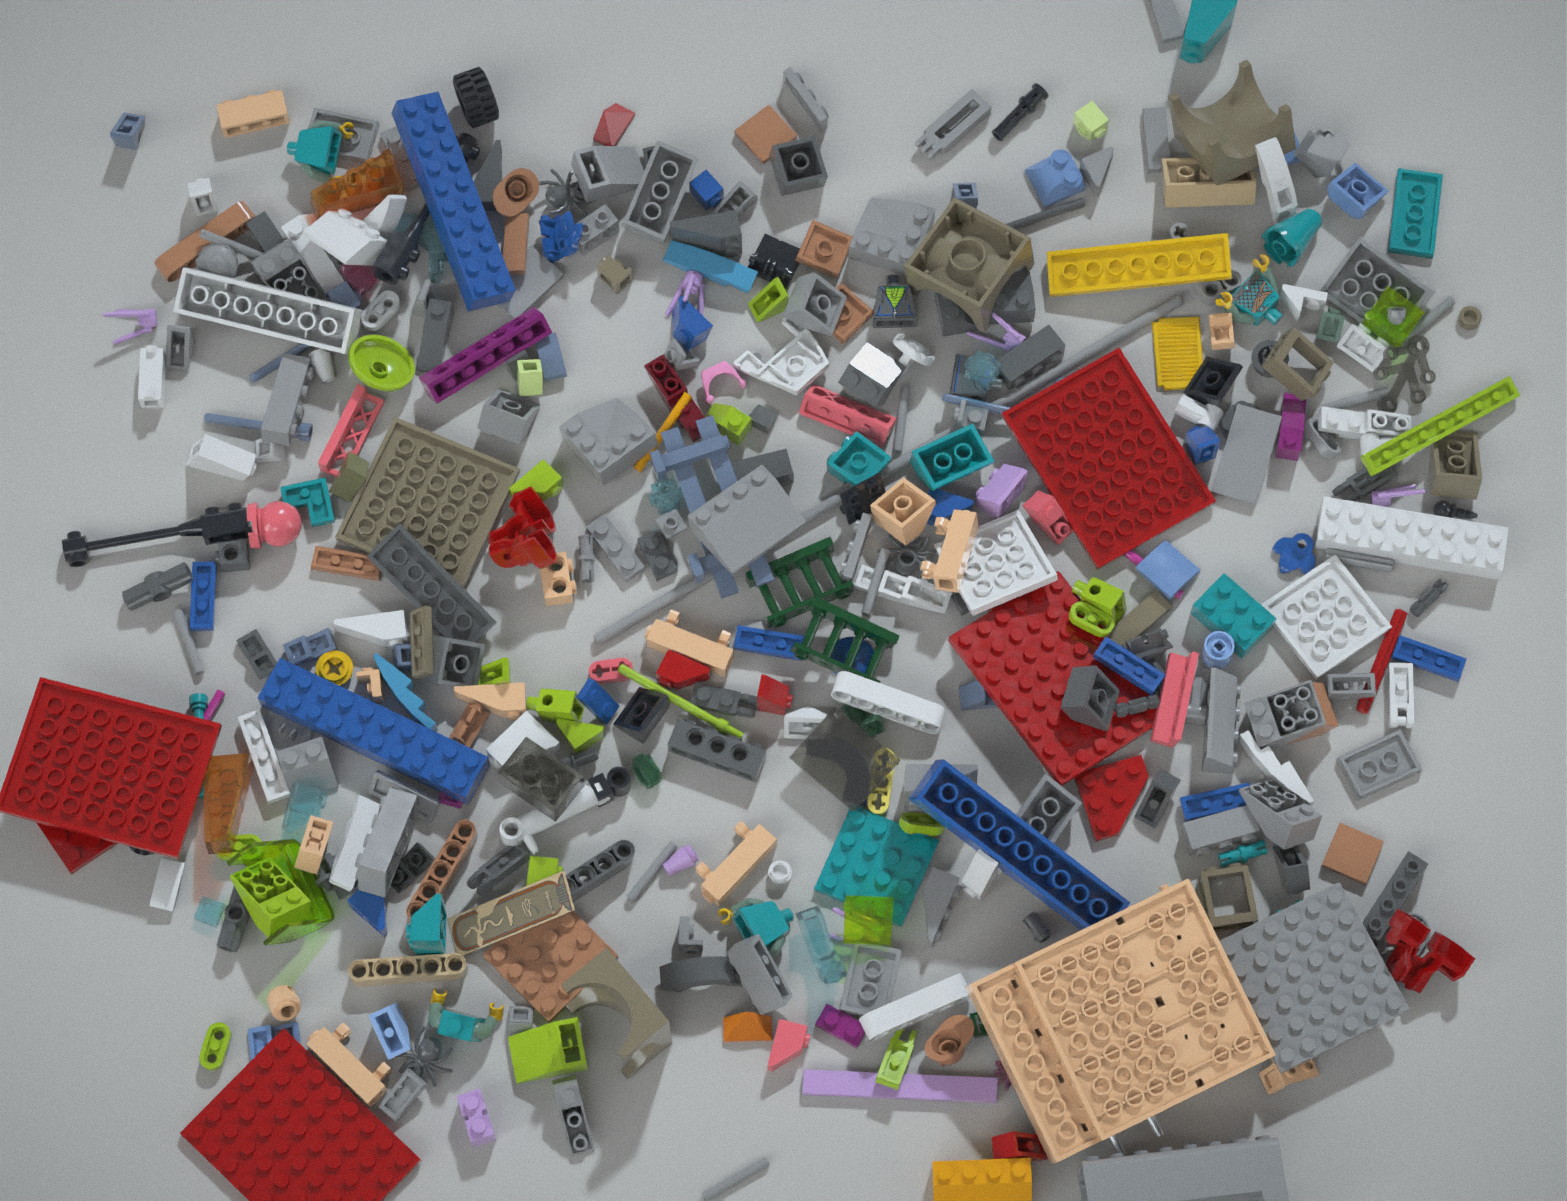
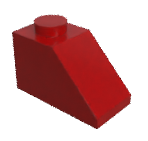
[656,649,711,690]
[757,674,793,716]
[991,1131,1048,1161]

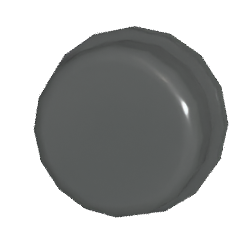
[1251,340,1289,378]

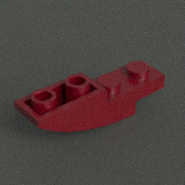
[644,354,705,443]

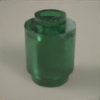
[630,753,663,789]

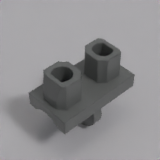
[315,852,358,900]

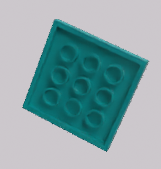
[814,804,939,927]

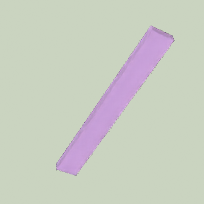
[803,1069,998,1103]

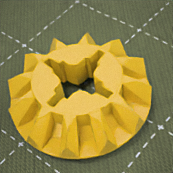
[316,651,353,685]

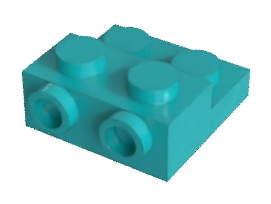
[826,431,892,486]

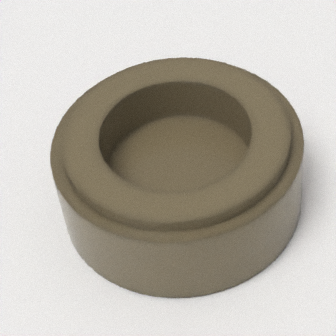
[1458,306,1482,330]

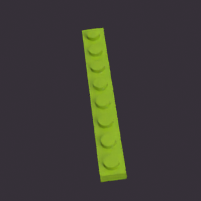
[1360,376,1520,476]

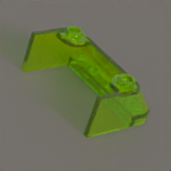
[227,839,334,946]

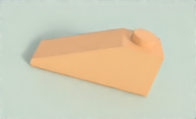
[454,682,527,720]

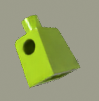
[1072,577,1127,626]
[526,688,585,723]

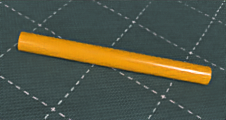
[633,392,692,473]

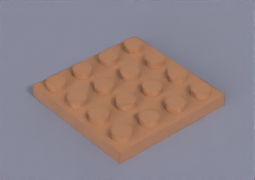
[482,911,618,1023]

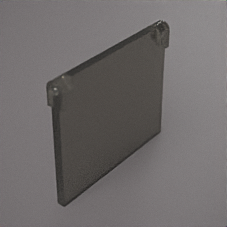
[789,706,900,812]

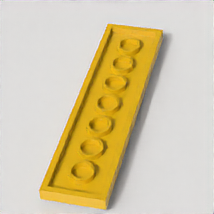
[1047,233,1232,297]

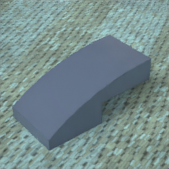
[535,332,567,381]
[283,628,338,665]

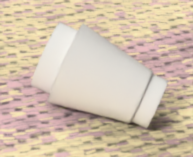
[309,348,336,384]

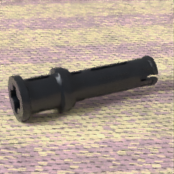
[991,83,1049,141]

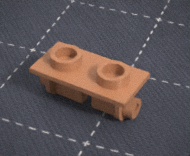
[449,702,490,748]

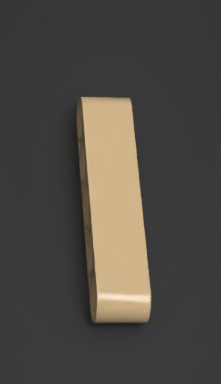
[348,953,468,986]

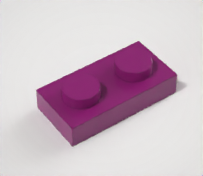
[815,1004,866,1049]

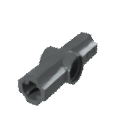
[122,562,194,611]
[216,886,249,952]

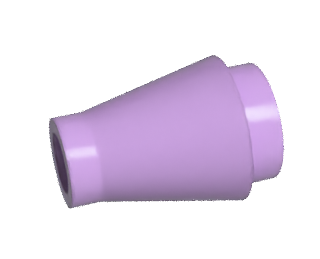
[662,844,699,876]

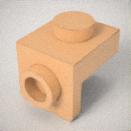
[1209,313,1235,350]

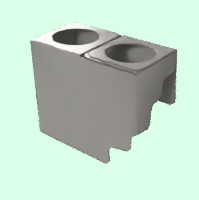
[1294,129,1350,178]

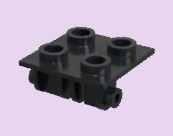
[748,233,800,289]
[839,472,886,525]

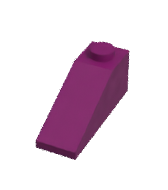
[1275,393,1306,461]

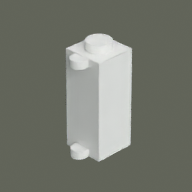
[138,345,166,408]

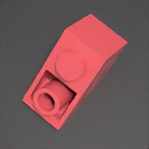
[1022,490,1073,545]

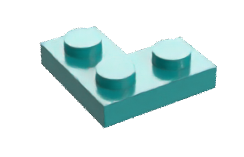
[280,477,335,527]

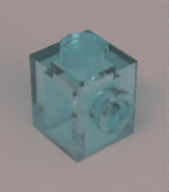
[964,350,1001,390]

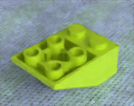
[230,857,311,939]
[508,1017,588,1084]

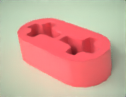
[589,658,633,684]

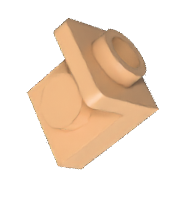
[356,667,384,704]

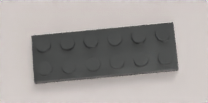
[366,523,497,642]

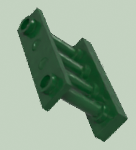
[745,537,854,628]
[789,596,900,683]

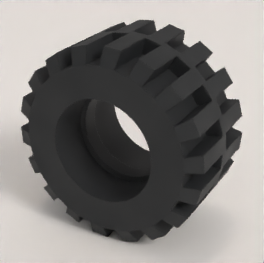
[453,66,499,128]

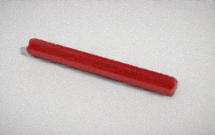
[1356,609,1408,714]

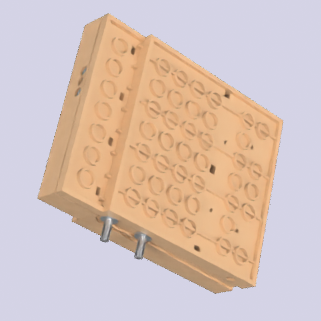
[965,878,1276,1164]

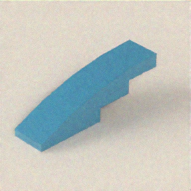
[662,240,758,294]
[373,653,438,732]

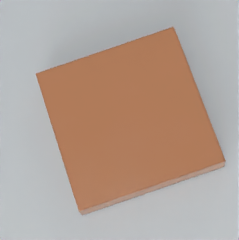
[734,105,797,165]
[795,220,853,279]
[832,283,874,344]
[1321,823,1384,885]

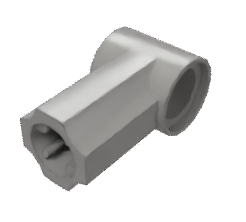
[1185,677,1207,726]

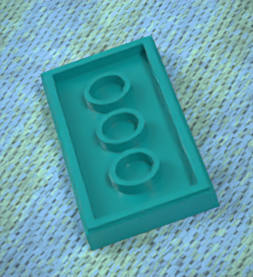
[1388,168,1443,259]

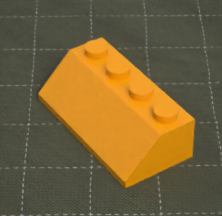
[932,1158,1032,1201]

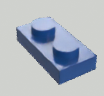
[576,678,620,725]

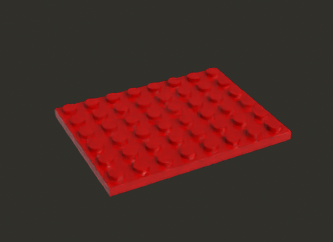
[1001,348,1216,570]
[947,571,1157,786]
[0,677,222,859]
[180,1028,422,1201]

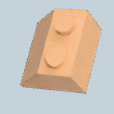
[870,477,936,545]

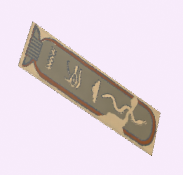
[447,871,575,956]

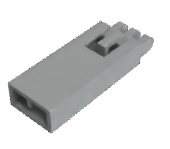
[915,89,992,159]

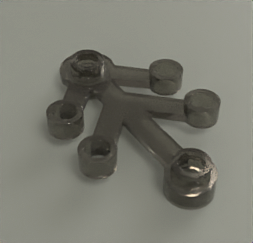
[1373,335,1436,413]

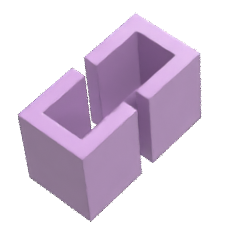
[457,1088,496,1148]

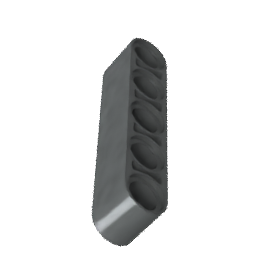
[566,840,635,903]

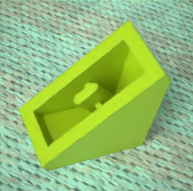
[747,277,789,322]
[478,657,511,685]
[556,718,605,754]

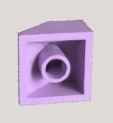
[975,464,1028,519]

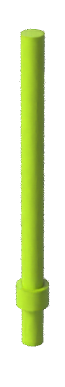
[617,664,744,739]

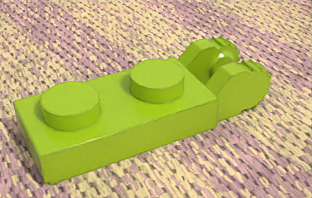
[875,1029,918,1090]

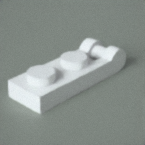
[1388,663,1414,728]

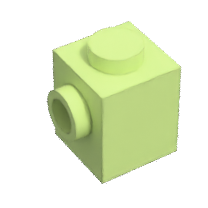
[1073,101,1109,142]
[517,359,542,397]

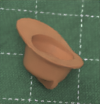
[492,168,539,217]
[924,1015,975,1067]

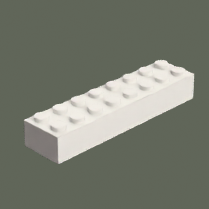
[173,267,362,354]
[1314,497,1508,580]

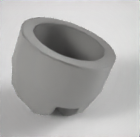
[1387,307,1406,325]

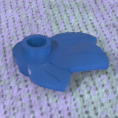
[553,211,583,257]
[1272,533,1316,575]

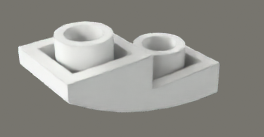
[149,857,185,911]

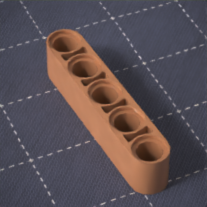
[154,201,256,282]
[406,819,477,924]

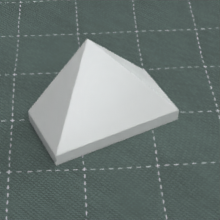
[784,705,832,740]

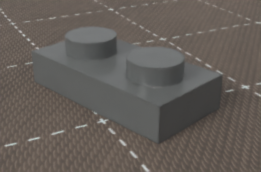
[637,530,678,581]

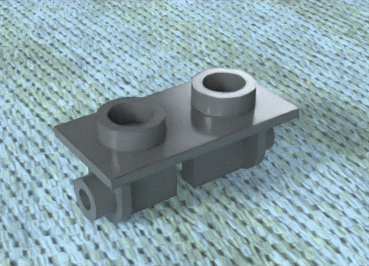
[1122,628,1173,660]

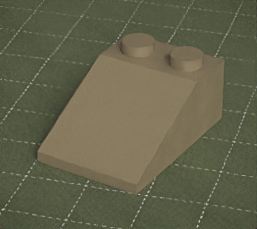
[1429,431,1482,500]

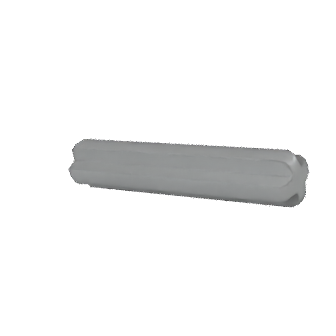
[1324,548,1394,572]

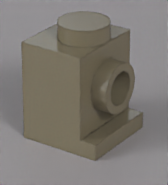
[597,256,633,294]

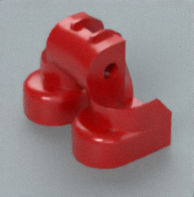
[488,486,557,569]
[1386,908,1476,994]

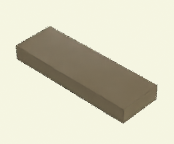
[1108,590,1172,646]
[410,606,433,680]

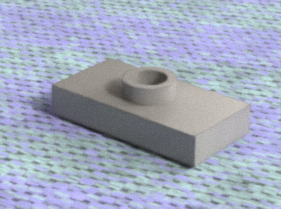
[378,1069,428,1122]

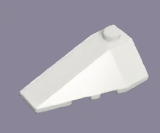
[281,213,350,295]

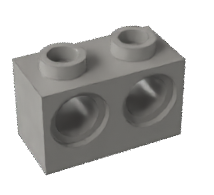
[578,204,620,256]

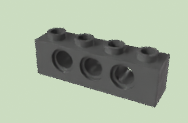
[667,719,766,783]
[1362,851,1428,947]

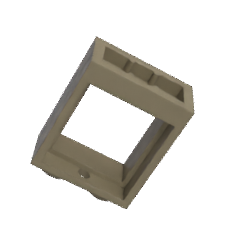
[1262,327,1334,402]
[1199,863,1258,932]

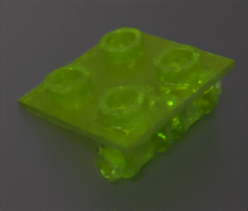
[1361,286,1425,350]
[843,895,894,945]

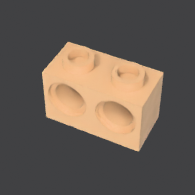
[540,551,577,606]
[294,815,333,874]

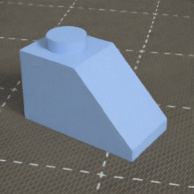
[368,1002,411,1060]

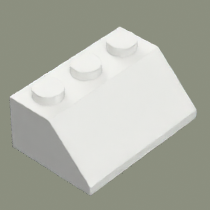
[303,209,387,265]

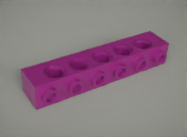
[419,307,553,404]

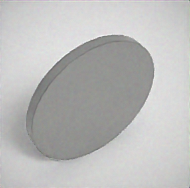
[266,714,312,754]

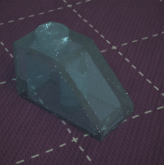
[282,782,327,833]

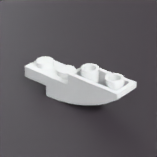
[1255,137,1298,225]
[1318,406,1411,440]

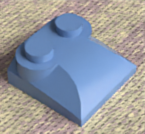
[1025,149,1085,208]
[1327,163,1389,219]

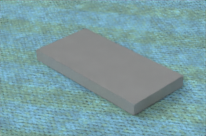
[1211,404,1282,505]

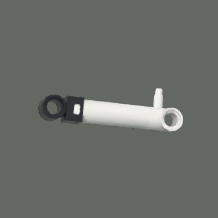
[499,766,631,855]

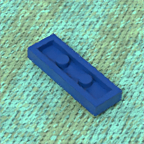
[190,562,217,631]
[734,625,804,661]
[1391,635,1467,682]
[1092,637,1165,695]
[1179,783,1250,822]

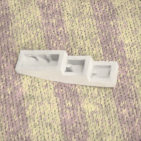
[853,564,952,614]
[1238,730,1314,806]
[329,795,380,892]

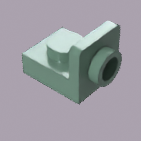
[1316,307,1345,343]

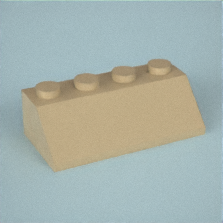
[1161,157,1256,208]

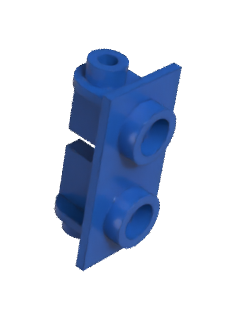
[539,215,565,264]

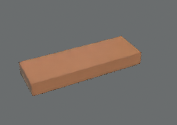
[503,213,530,275]
[311,546,382,581]

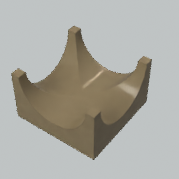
[1168,60,1296,186]
[904,197,1035,333]
[561,948,672,1080]

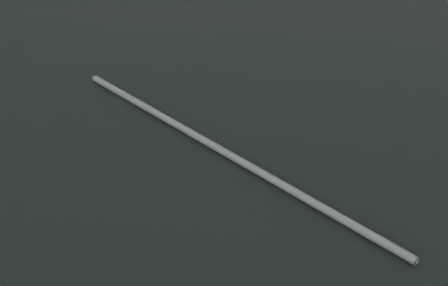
[593,295,1183,646]

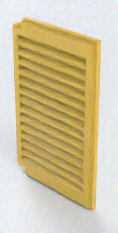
[1152,316,1203,391]

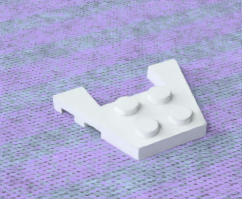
[733,317,829,396]

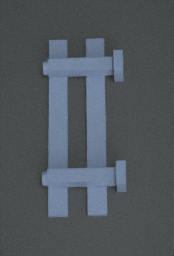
[650,415,774,599]

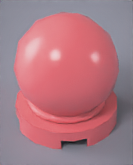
[247,501,302,549]

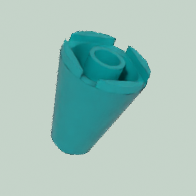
[1262,209,1322,267]

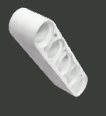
[831,671,945,734]
[859,973,970,1041]

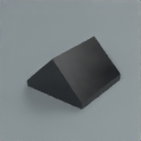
[1183,356,1243,406]
[613,687,670,744]

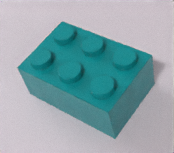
[1190,573,1277,659]

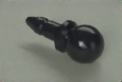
[1433,500,1478,519]

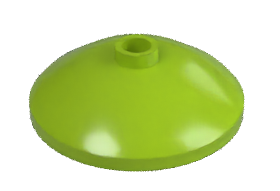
[348,335,415,391]

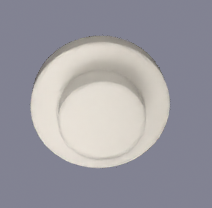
[768,860,792,884]

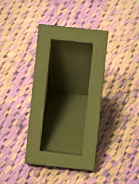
[329,451,369,503]

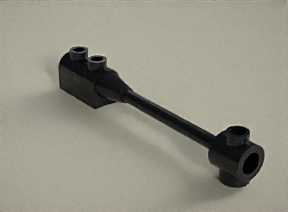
[373,132,480,285]
[62,503,251,567]

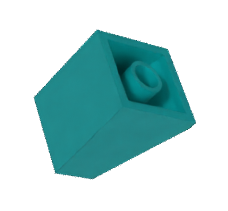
[1180,0,1237,63]

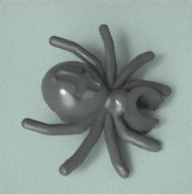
[539,169,592,215]
[877,534,937,580]
[395,1026,453,1087]

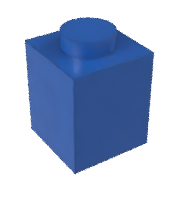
[689,169,724,211]

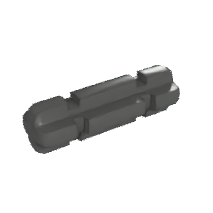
[1409,579,1448,617]
[1114,694,1160,718]

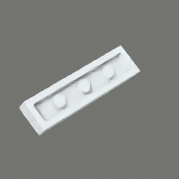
[237,709,291,804]

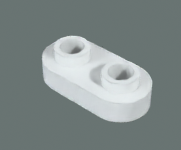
[361,291,400,331]

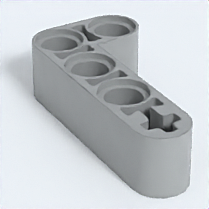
[1168,223,1242,306]

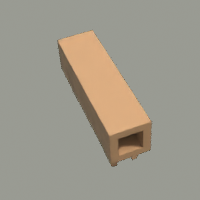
[920,510,979,593]
[645,609,734,677]
[695,821,777,906]
[307,1022,392,1108]

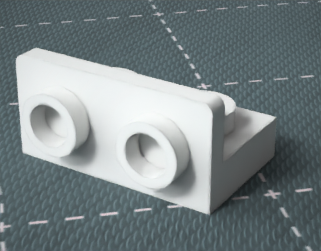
[1337,323,1392,373]

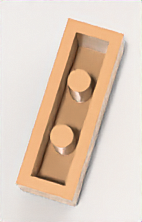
[216,90,290,138]

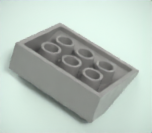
[1320,237,1436,346]
[688,465,807,576]

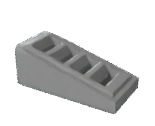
[710,181,758,218]
[412,279,435,318]
[1326,673,1376,702]

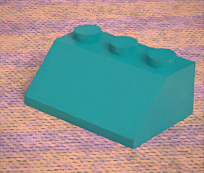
[910,423,995,491]
[406,894,447,956]

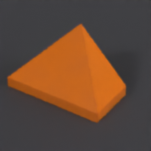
[723,1011,772,1042]

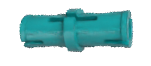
[1217,839,1268,868]

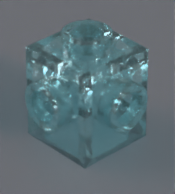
[648,478,683,515]

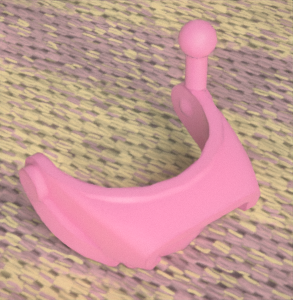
[701,361,746,405]

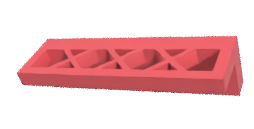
[318,384,385,477]
[799,384,897,448]
[1150,651,1199,748]

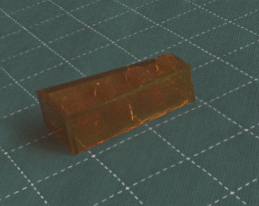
[310,148,404,220]
[204,753,254,855]

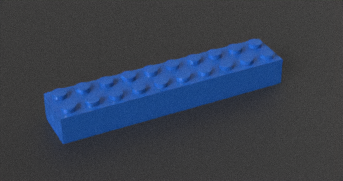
[391,91,516,312]
[257,658,490,805]
[909,759,1131,931]

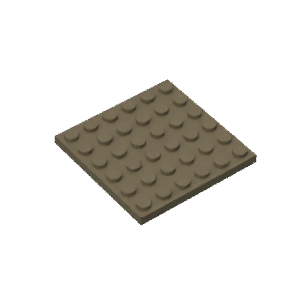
[335,417,520,588]

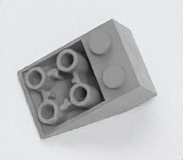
[571,146,644,203]
[248,238,326,300]
[1244,680,1326,750]
[1239,779,1322,850]

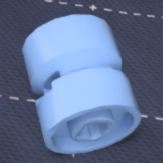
[1201,631,1235,670]

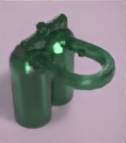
[841,704,885,741]

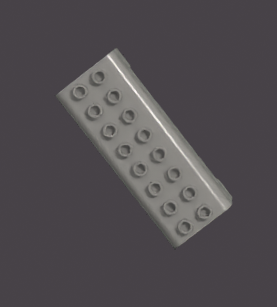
[1077,1135,1289,1201]

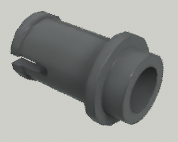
[1022,912,1051,943]

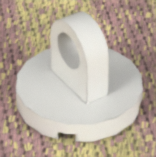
[892,333,935,378]

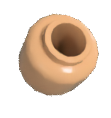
[267,985,301,1021]

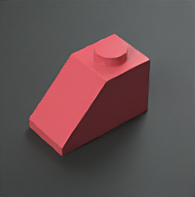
[768,1019,811,1072]

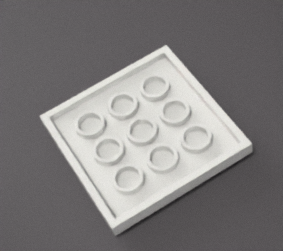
[934,510,1058,616]
[1261,555,1392,680]

